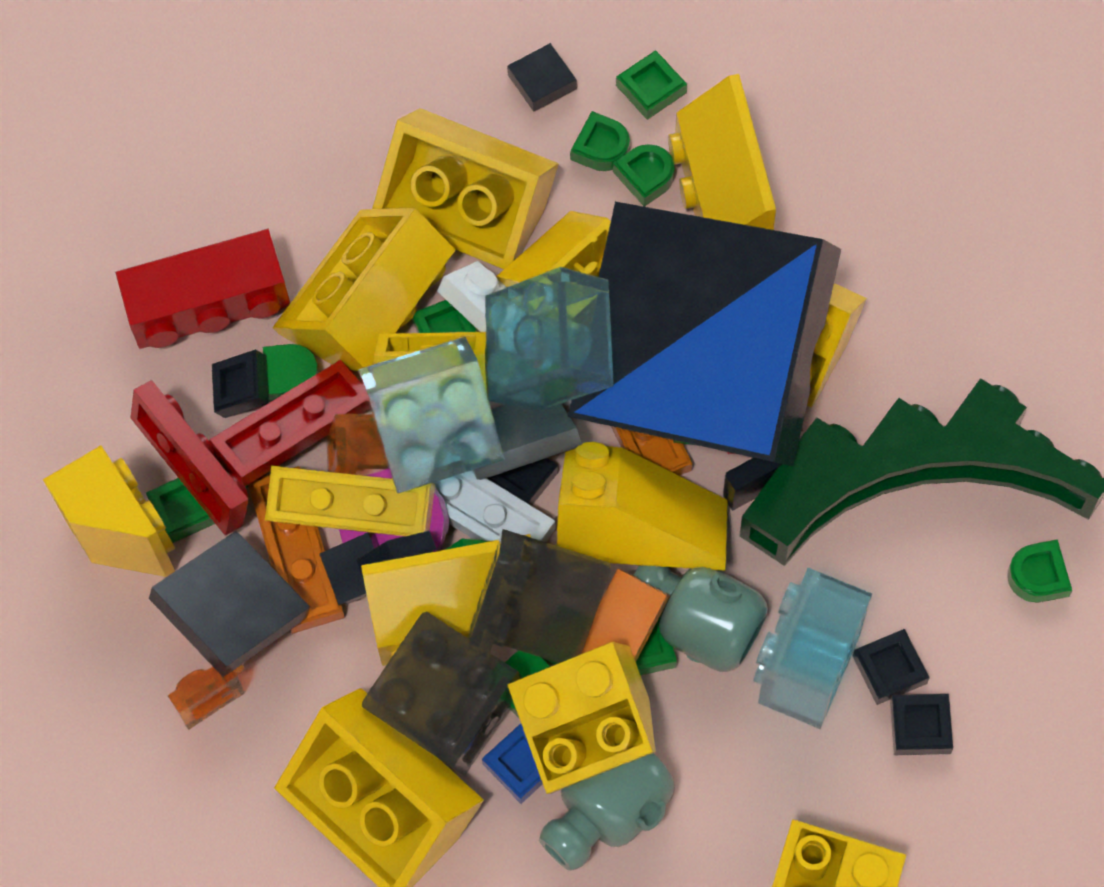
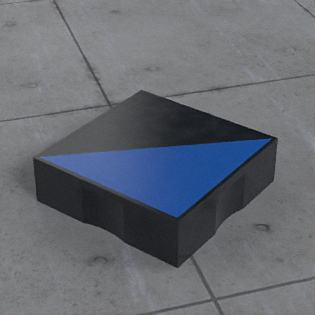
[568,201,841,466]

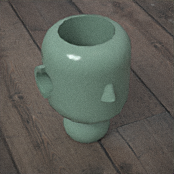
[633,565,768,672]
[539,753,675,871]

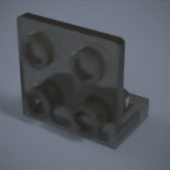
[464,529,611,664]
[362,612,524,776]

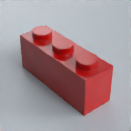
[115,228,290,349]

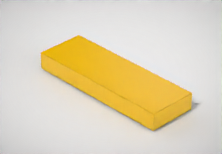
[265,466,435,537]

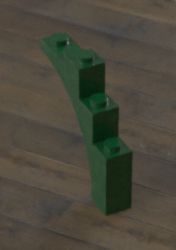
[739,378,1104,566]

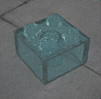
[485,267,614,411]
[358,337,505,494]
[753,568,872,729]

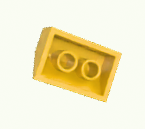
[668,74,776,230]
[372,108,559,269]
[272,208,456,371]
[361,534,546,668]
[274,688,484,887]

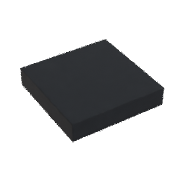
[149,531,310,677]

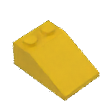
[556,442,728,571]

